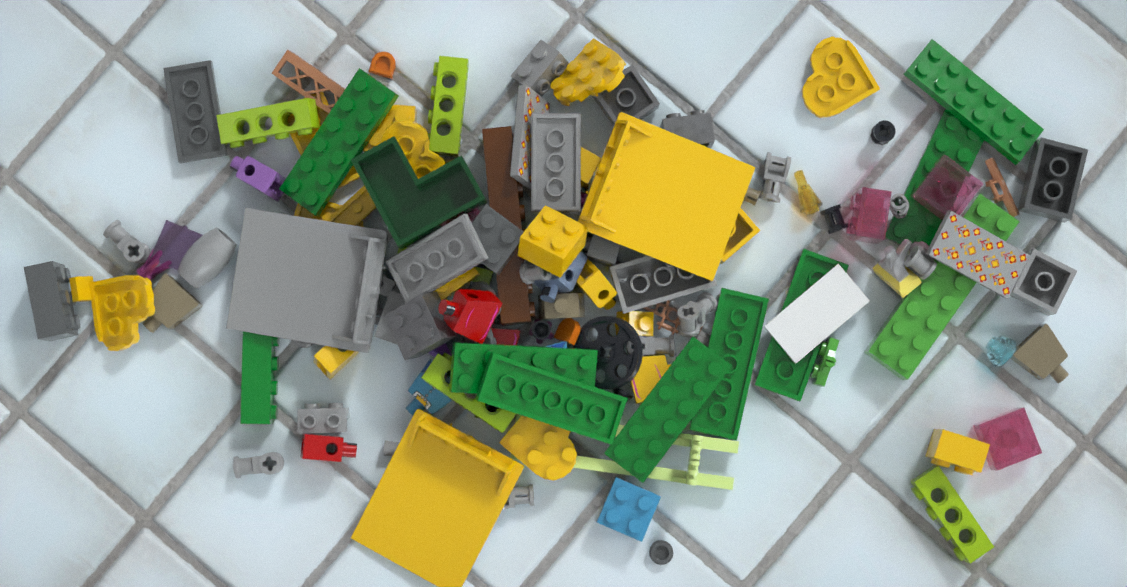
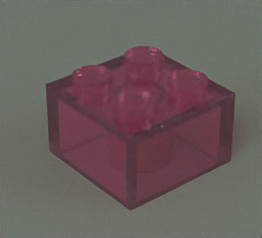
[910,154,984,221]
[846,187,892,244]
[973,407,1042,471]

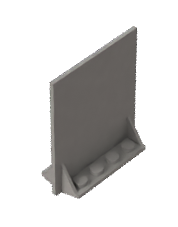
[226,208,388,353]

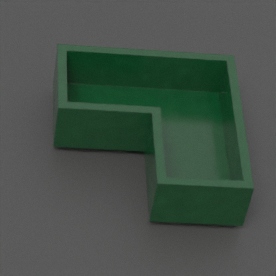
[351,136,487,250]

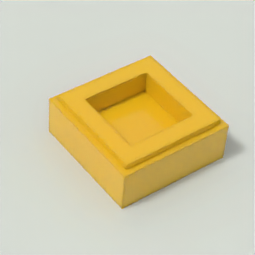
[69,276,94,302]

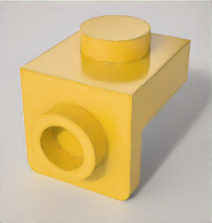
[615,311,654,337]

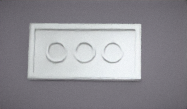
[764,264,870,364]

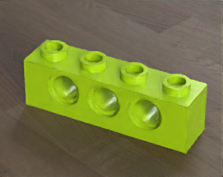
[428,56,469,157]
[216,98,320,148]
[421,352,516,433]
[910,465,994,564]

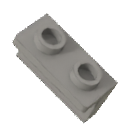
[511,40,569,97]
[297,403,350,434]

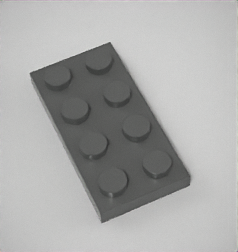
[163,60,228,164]

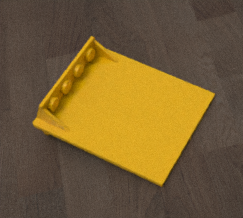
[577,112,756,281]
[351,409,524,587]

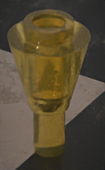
[794,170,823,215]

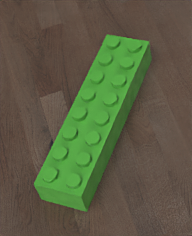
[864,194,1020,380]

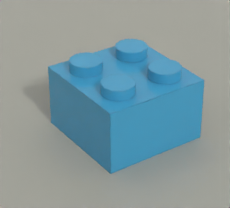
[596,477,661,542]

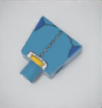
[405,359,453,416]

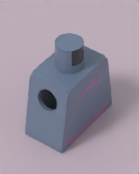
[534,251,587,303]

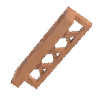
[272,50,345,113]

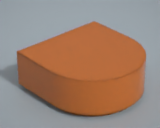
[369,52,396,79]
[553,318,581,345]

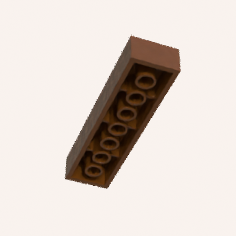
[482,126,536,326]

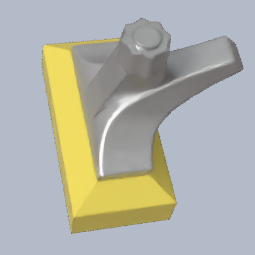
[872,239,922,298]

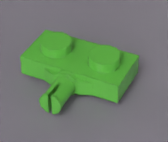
[810,337,840,387]

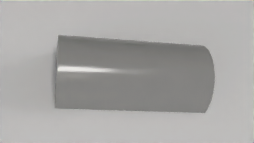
[609,256,717,314]

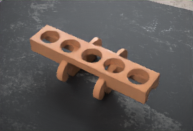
[985,157,1020,217]
[642,300,703,335]

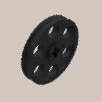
[573,316,643,389]

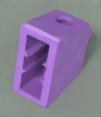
[230,156,286,202]

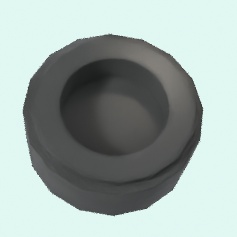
[649,540,674,565]

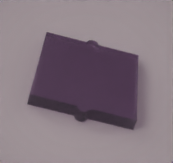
[150,220,202,270]

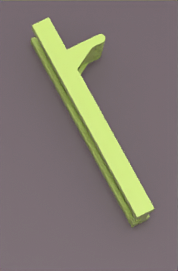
[510,414,739,490]

